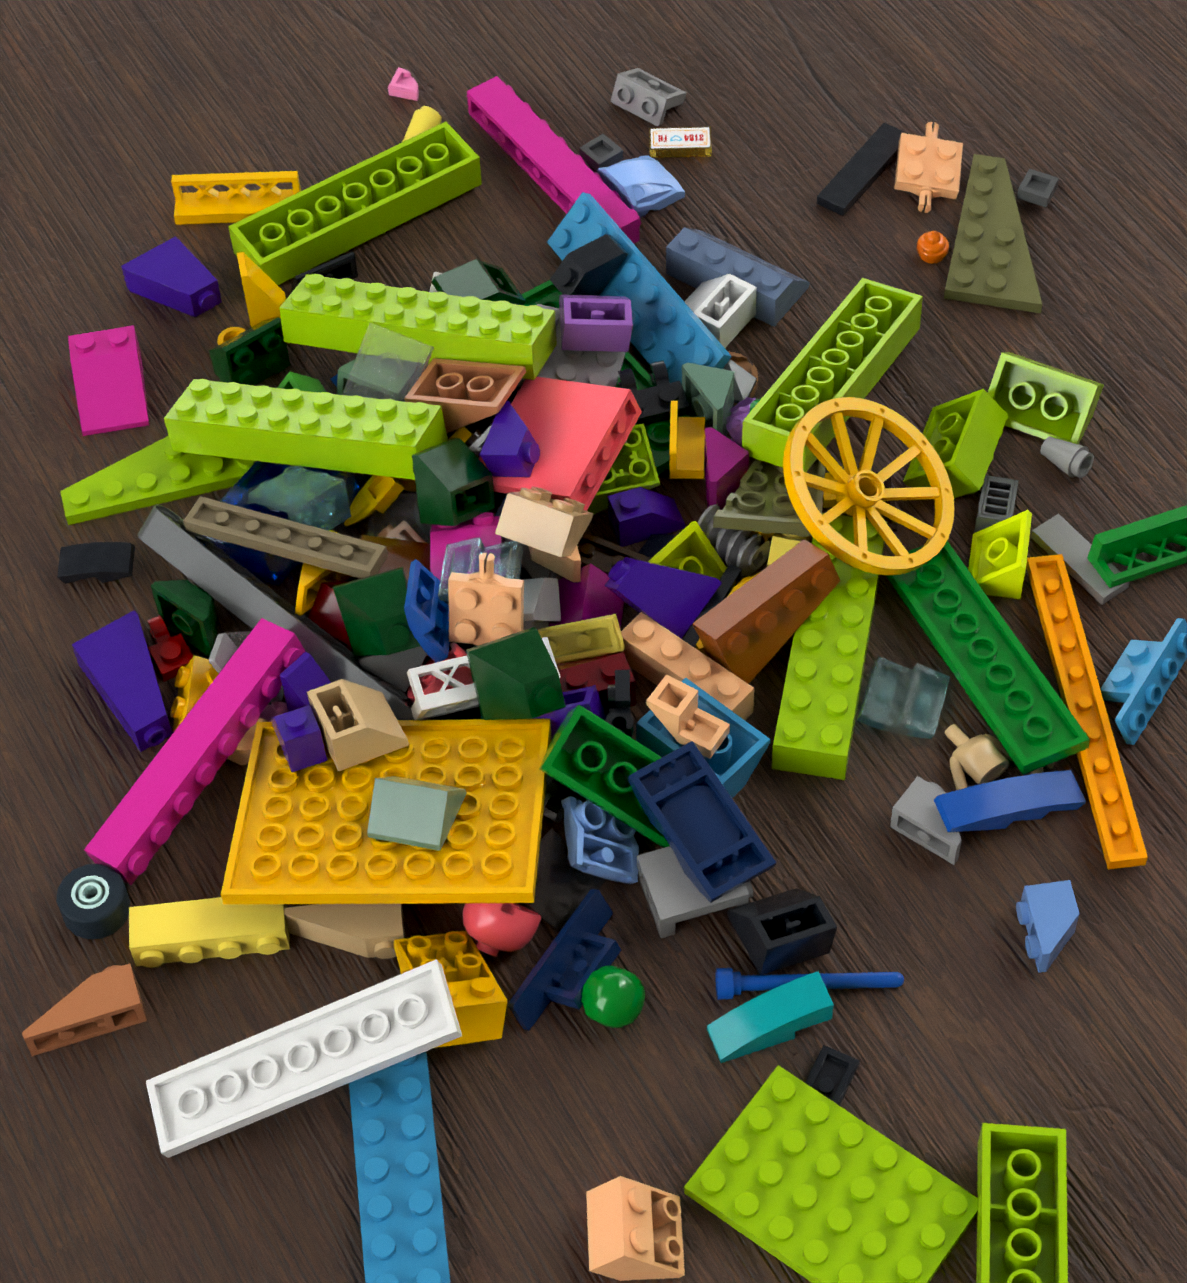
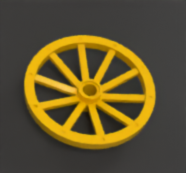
[783,397,955,575]

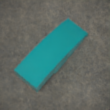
[707,971,834,1063]

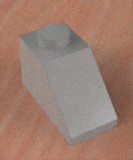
[890,776,962,865]

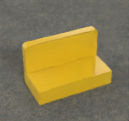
[670,401,705,479]

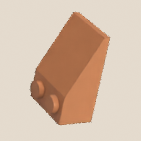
[404,358,526,433]

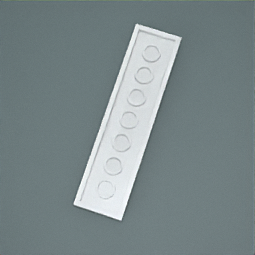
[146,959,462,1158]

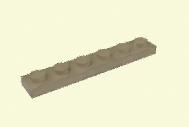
[183,496,388,578]

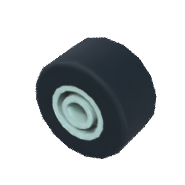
[56,864,130,939]

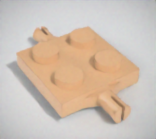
[894,122,963,213]
[448,553,524,646]

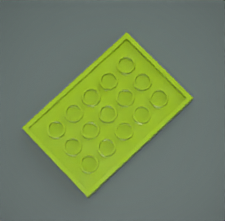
[684,1065,978,1283]

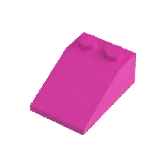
[68,325,150,436]
[430,512,506,592]

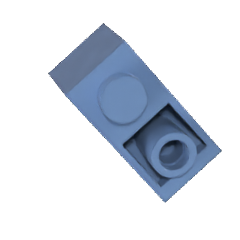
[1016,880,1080,973]

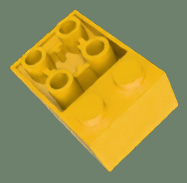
[394,931,507,1048]

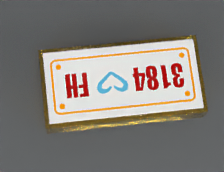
[649,127,712,158]

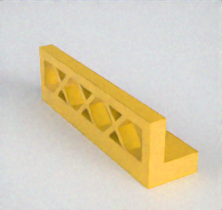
[171,171,301,225]

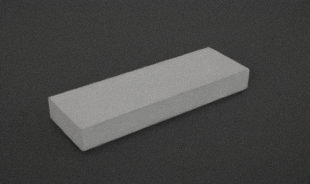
[1031,514,1130,605]

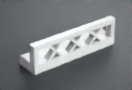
[407,637,561,720]

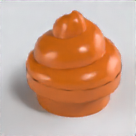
[916,231,949,264]

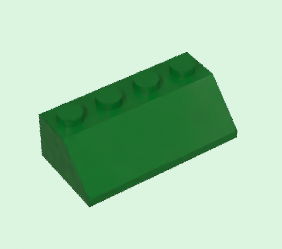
[539,705,670,848]

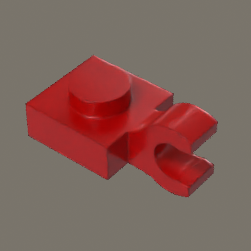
[147,615,193,682]

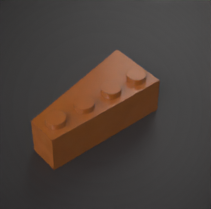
[692,539,840,684]

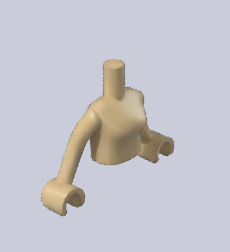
[945,724,1054,790]

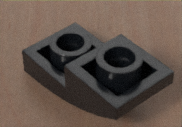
[57,542,135,584]

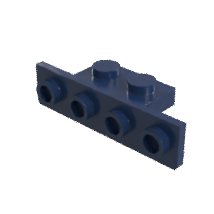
[508,888,621,1031]

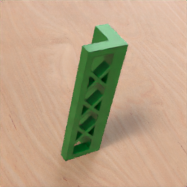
[1087,505,1187,588]

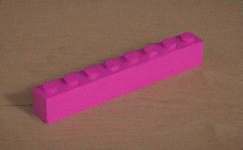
[467,76,641,243]
[84,618,306,885]

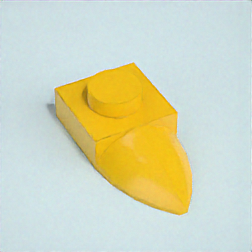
[344,475,405,527]

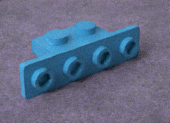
[1100,618,1187,745]

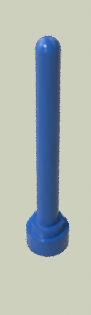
[715,968,904,1000]

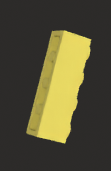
[129,897,290,968]

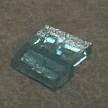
[438,537,523,602]
[857,656,950,739]

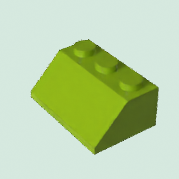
[988,352,1104,444]
[903,389,1008,499]

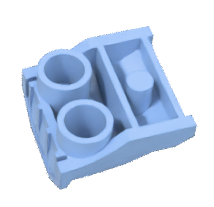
[597,156,685,217]
[561,796,639,884]

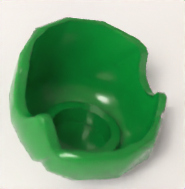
[581,965,645,1029]

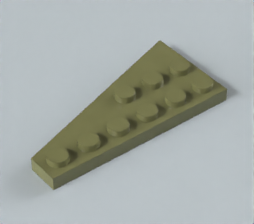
[944,154,1042,313]
[713,447,827,537]

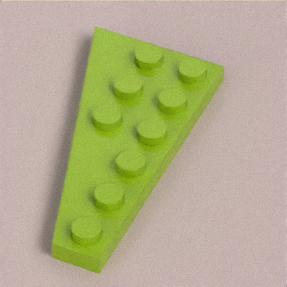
[60,436,269,525]

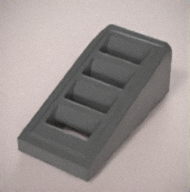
[974,475,1019,533]

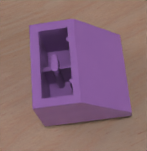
[559,295,633,352]

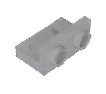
[611,68,686,126]

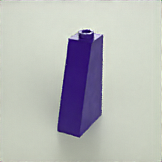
[72,610,172,752]

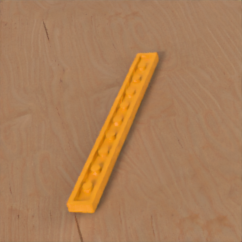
[1026,554,1148,870]

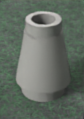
[1040,436,1094,478]

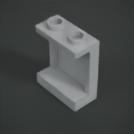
[637,846,753,938]

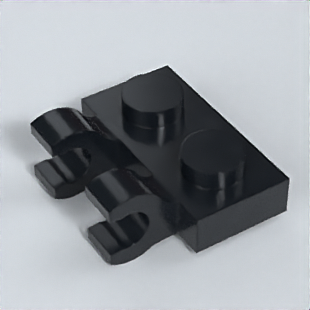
[618,361,690,425]
[605,670,634,739]

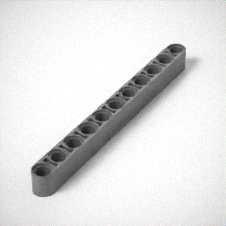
[137,504,434,720]

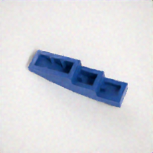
[934,770,1086,832]

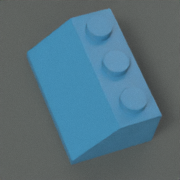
[636,678,770,798]

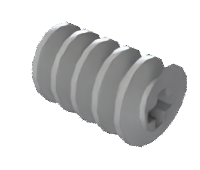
[697,504,771,576]

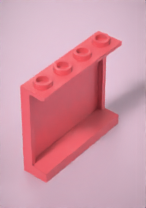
[479,377,642,511]

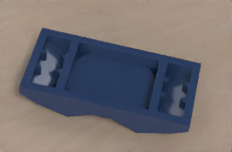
[628,741,776,903]

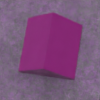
[704,427,749,510]
[549,563,625,630]

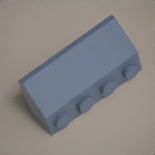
[666,227,810,327]

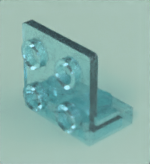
[248,466,351,531]

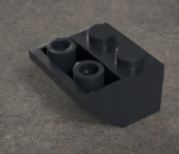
[727,888,837,976]

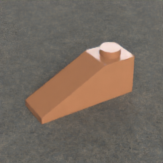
[22,963,147,1056]

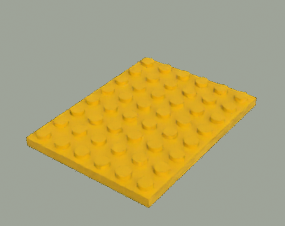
[221,719,551,905]

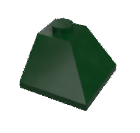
[333,567,420,656]
[151,580,218,659]
[466,627,566,720]

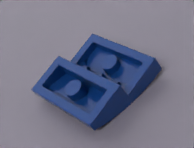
[404,559,450,663]

